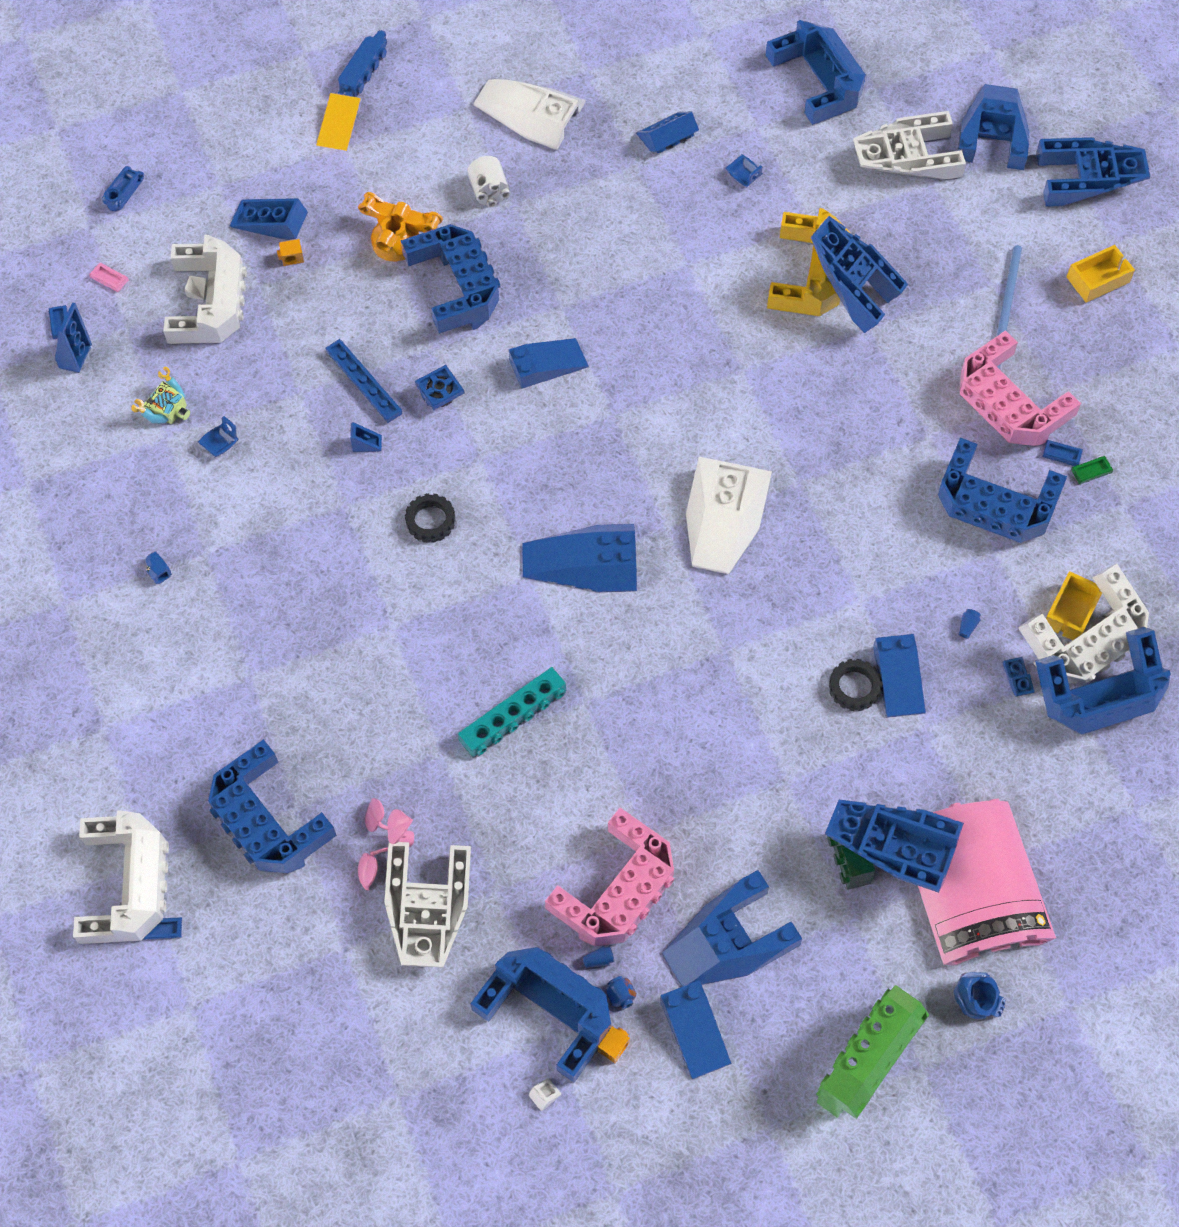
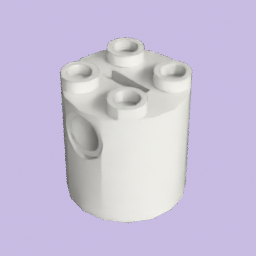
[467,156,510,208]

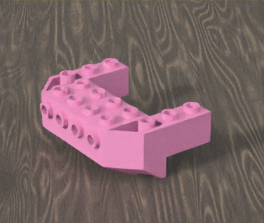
[960,331,1081,446]
[545,808,675,946]

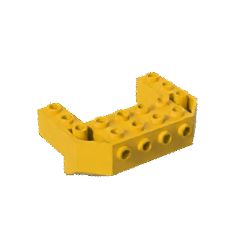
[767,208,850,316]

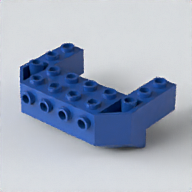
[765,20,866,125]
[401,224,501,334]
[938,438,1067,543]
[1035,627,1171,735]
[208,739,337,874]
[470,947,611,1083]

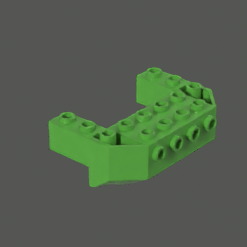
[816,985,929,1119]

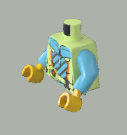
[131,366,190,424]

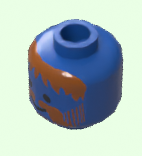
[606,976,637,1009]

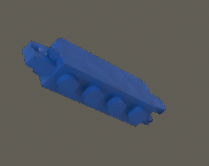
[338,30,387,97]

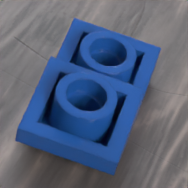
[1002,656,1035,697]

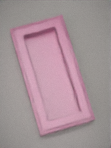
[89,263,128,292]

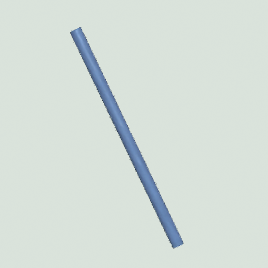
[997,245,1022,369]

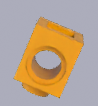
[277,239,304,266]
[598,1026,630,1064]

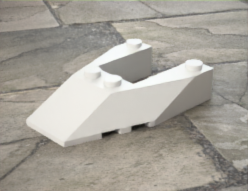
[853,111,966,179]
[384,842,471,968]

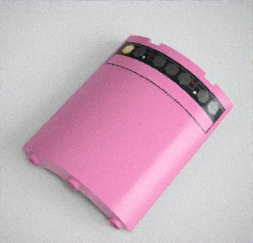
[918,799,1056,966]

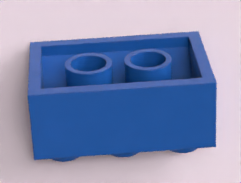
[636,111,699,153]

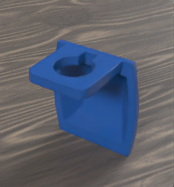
[726,154,763,187]
[198,416,239,457]

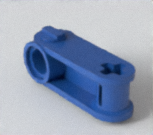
[102,166,144,211]

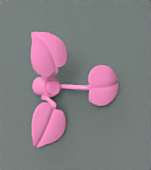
[358,798,414,891]

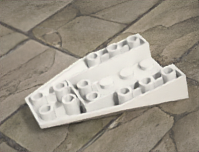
[686,457,772,574]

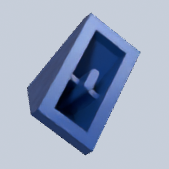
[350,422,382,452]

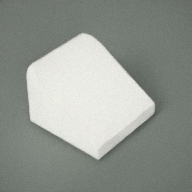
[529,1078,561,1111]

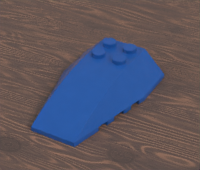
[522,524,637,592]
[825,799,964,893]

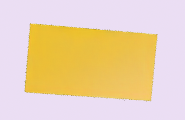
[316,93,361,151]

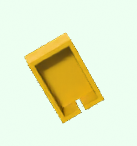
[1066,245,1135,303]
[1046,571,1102,640]

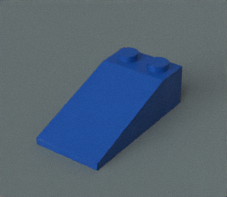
[230,198,308,239]
[55,302,92,373]
[508,338,589,389]
[873,634,926,718]
[660,980,732,1080]

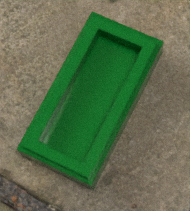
[1071,455,1113,485]

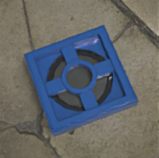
[415,365,465,410]

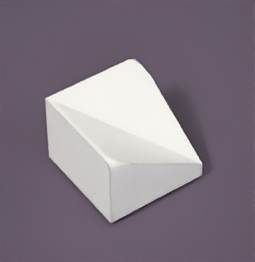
[185,276,208,300]

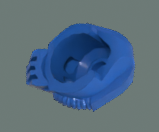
[953,972,1006,1019]

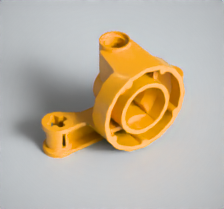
[358,192,443,262]

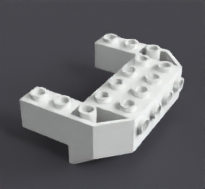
[163,235,247,344]
[1018,564,1149,684]
[73,810,169,944]

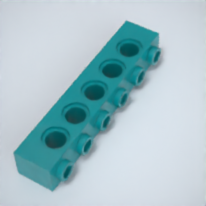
[458,667,567,757]

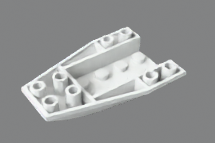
[474,79,586,150]

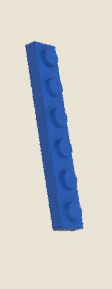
[325,339,403,423]

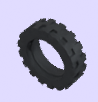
[405,493,456,543]
[829,659,882,711]

